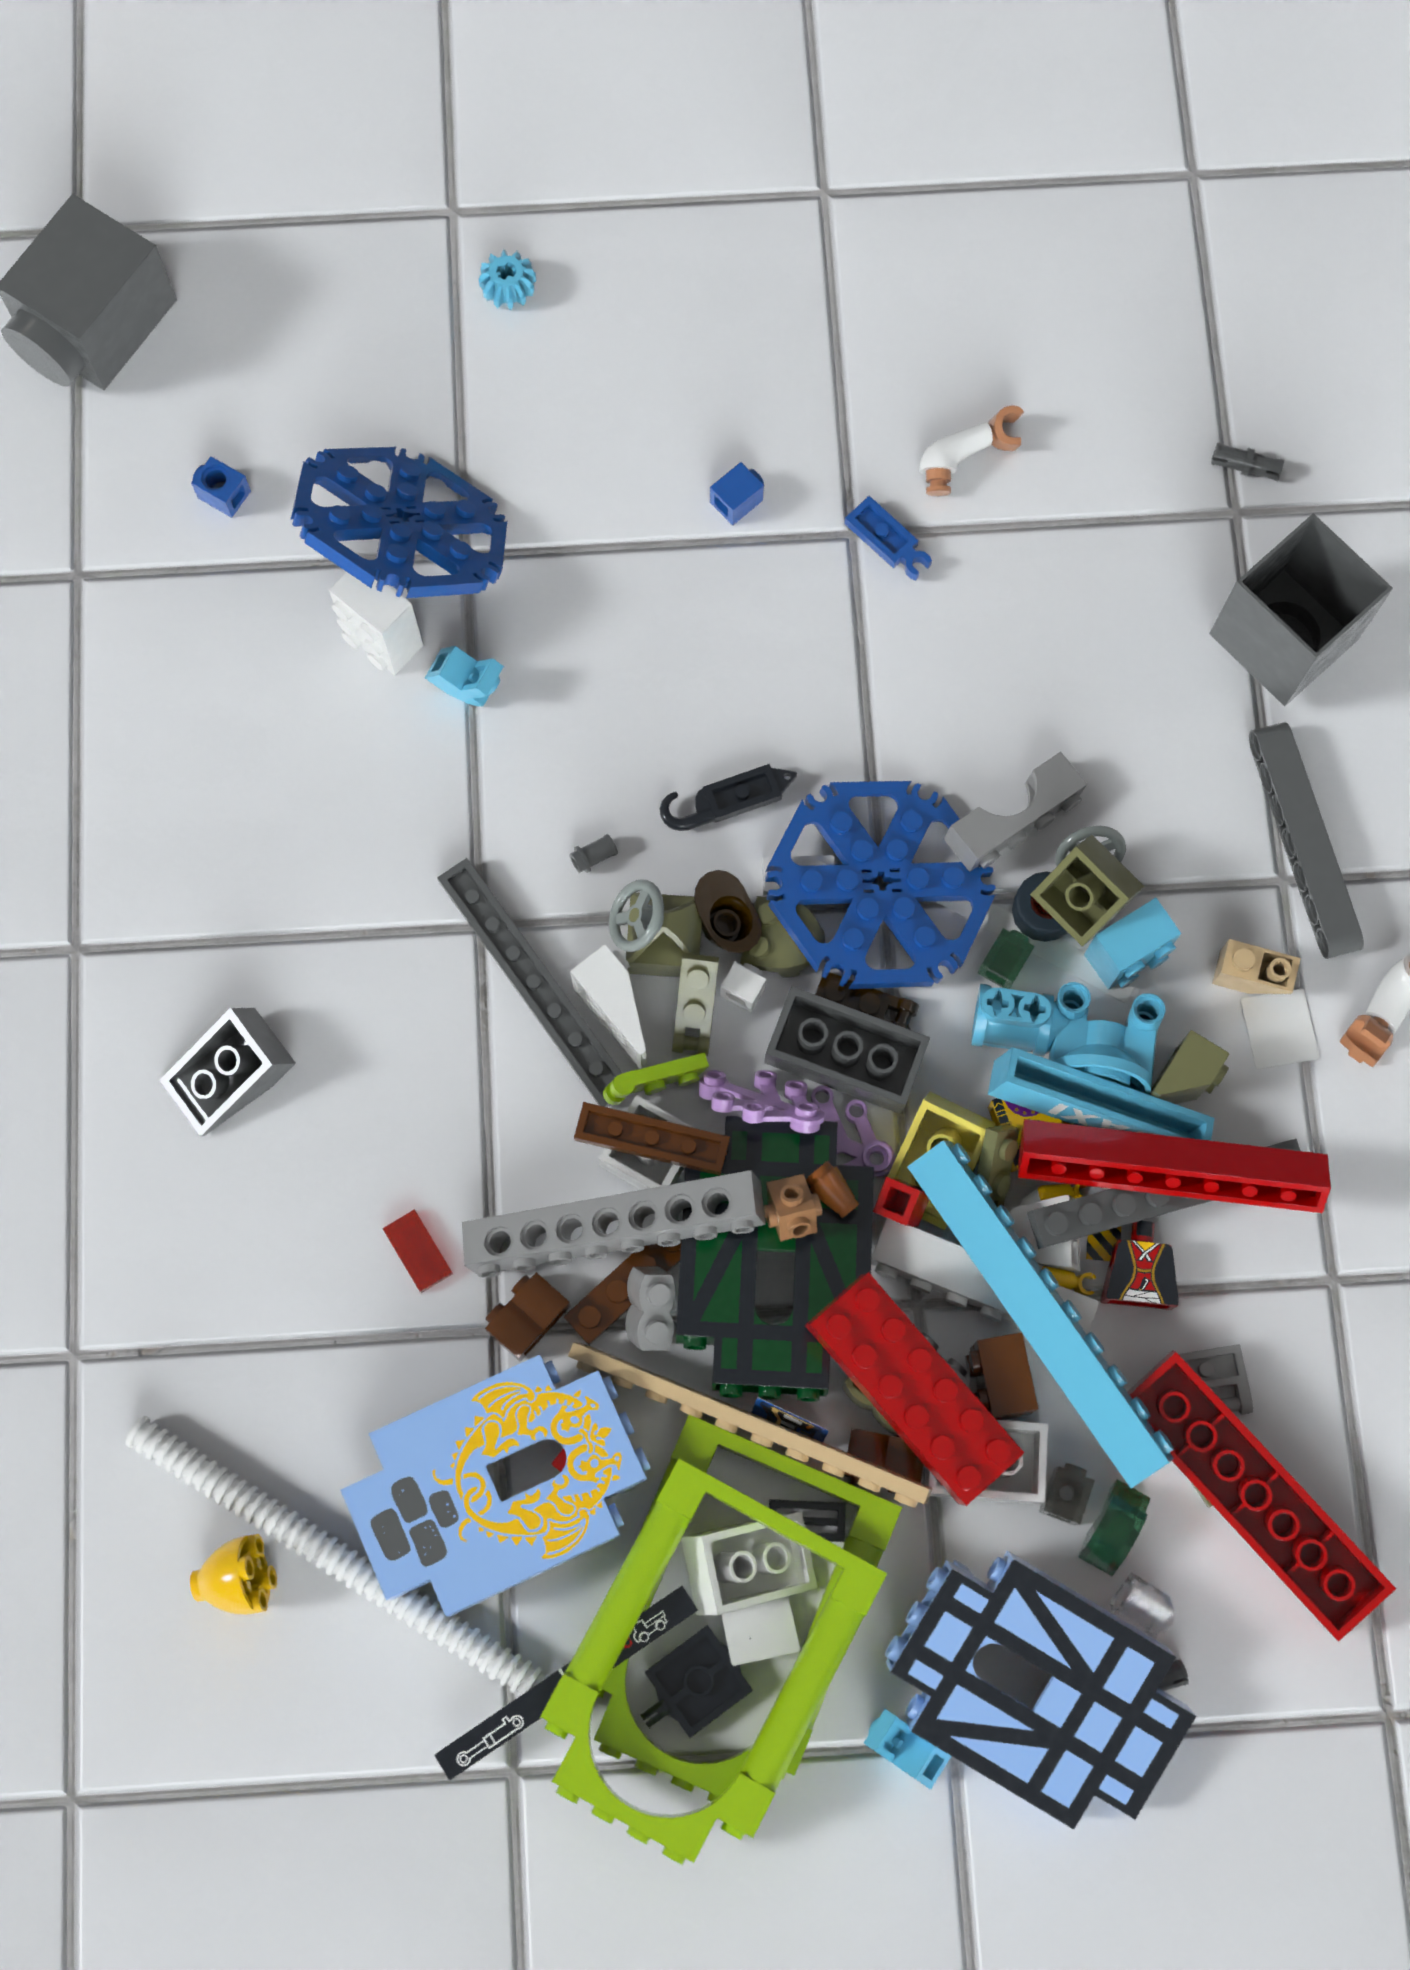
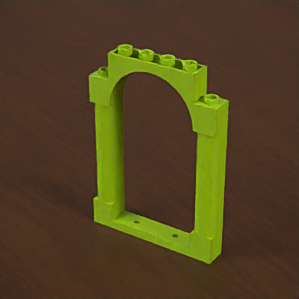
[593,1415,902,1802]
[540,1458,888,1865]

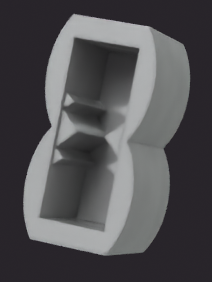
[625,1267,676,1351]

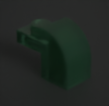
[1078,1479,1151,1576]

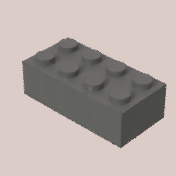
[764,986,931,1114]

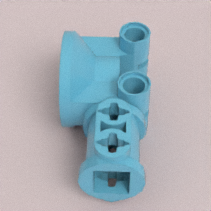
[971,982,1166,1095]

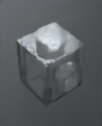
[1109,1572,1175,1639]

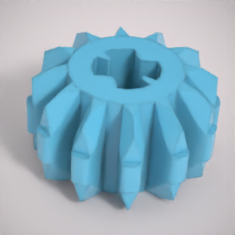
[478,249,536,310]

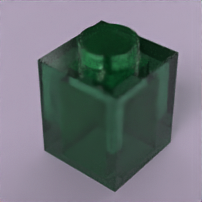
[978,928,1035,989]

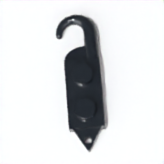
[659,764,797,831]

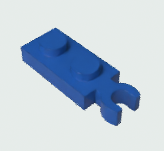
[844,496,932,581]

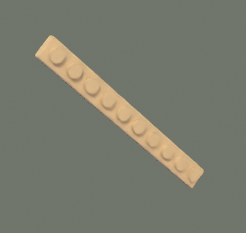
[568,1342,933,1508]

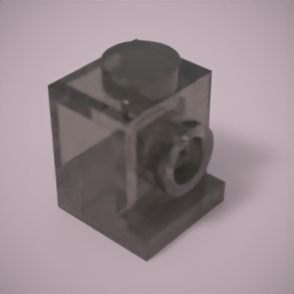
[1039,1463,1095,1526]

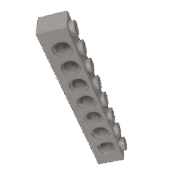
[462,1170,766,1278]

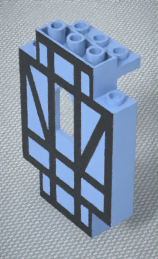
[885,1550,1197,1830]

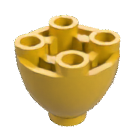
[190,1534,277,1614]

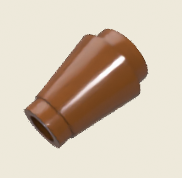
[806,1161,859,1218]

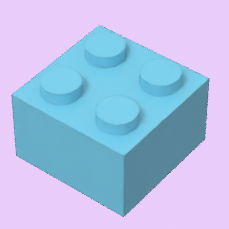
[1084,898,1181,990]

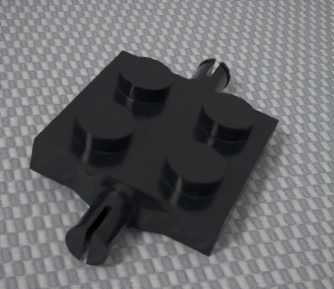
[640,1625,754,1738]

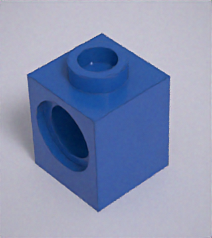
[191,456,251,518]

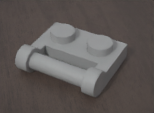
[1179,1344,1253,1415]

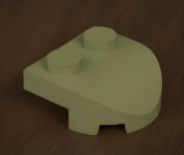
[740,896,825,978]

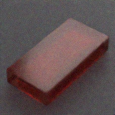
[382,1209,453,1293]

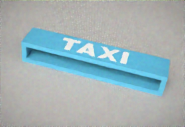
[988,1047,1215,1141]

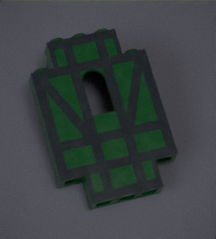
[676,1116,874,1402]

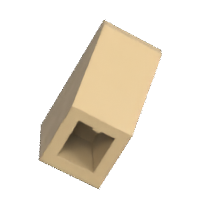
[1212,939,1301,994]

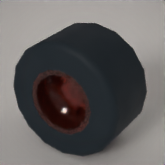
[1012,871,1068,942]

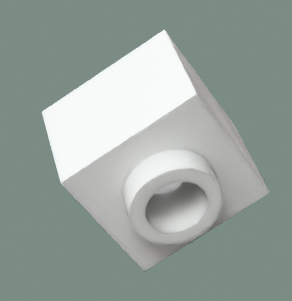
[720,962,767,1012]

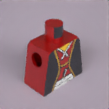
[1100,1221,1179,1310]

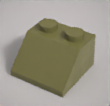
[1150,1030,1230,1104]

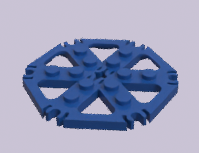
[290,447,508,598]
[765,781,996,989]

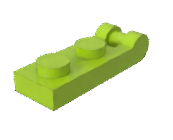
[603,1053,709,1105]

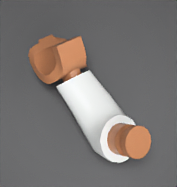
[920,405,1024,496]
[1339,953,1410,1067]

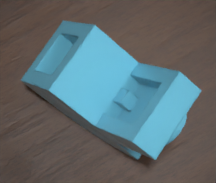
[425,646,504,707]
[864,1709,951,1790]

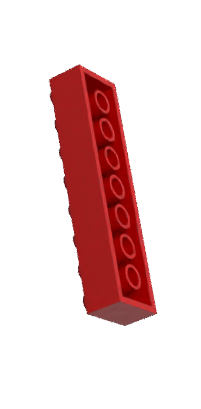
[1127,1350,1396,1642]

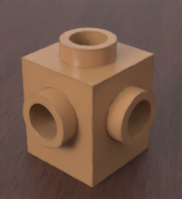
[764,1174,822,1241]

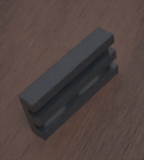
[769,1499,846,1542]

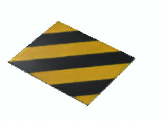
[1086,1226,1122,1261]

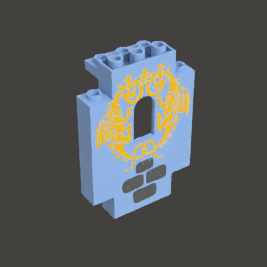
[341,1355,651,1617]

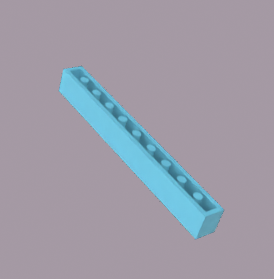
[907,1140,1174,1488]

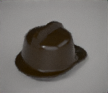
[694,870,762,953]

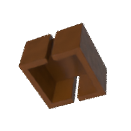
[965,1332,1039,1420]

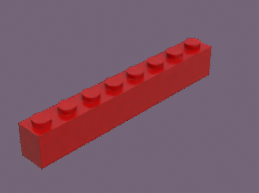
[1018,1119,1331,1213]

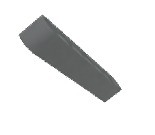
[1249,722,1364,959]

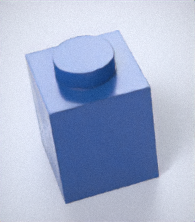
[710,462,764,526]

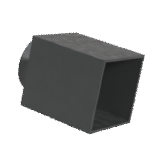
[0,194,177,390]
[1209,513,1393,706]

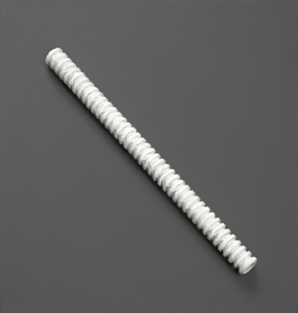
[126,1416,551,1696]

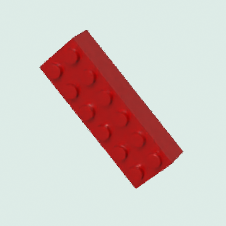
[805,1272,1024,1506]

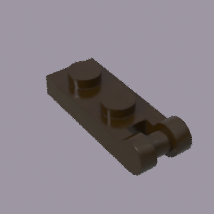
[815,972,919,1030]

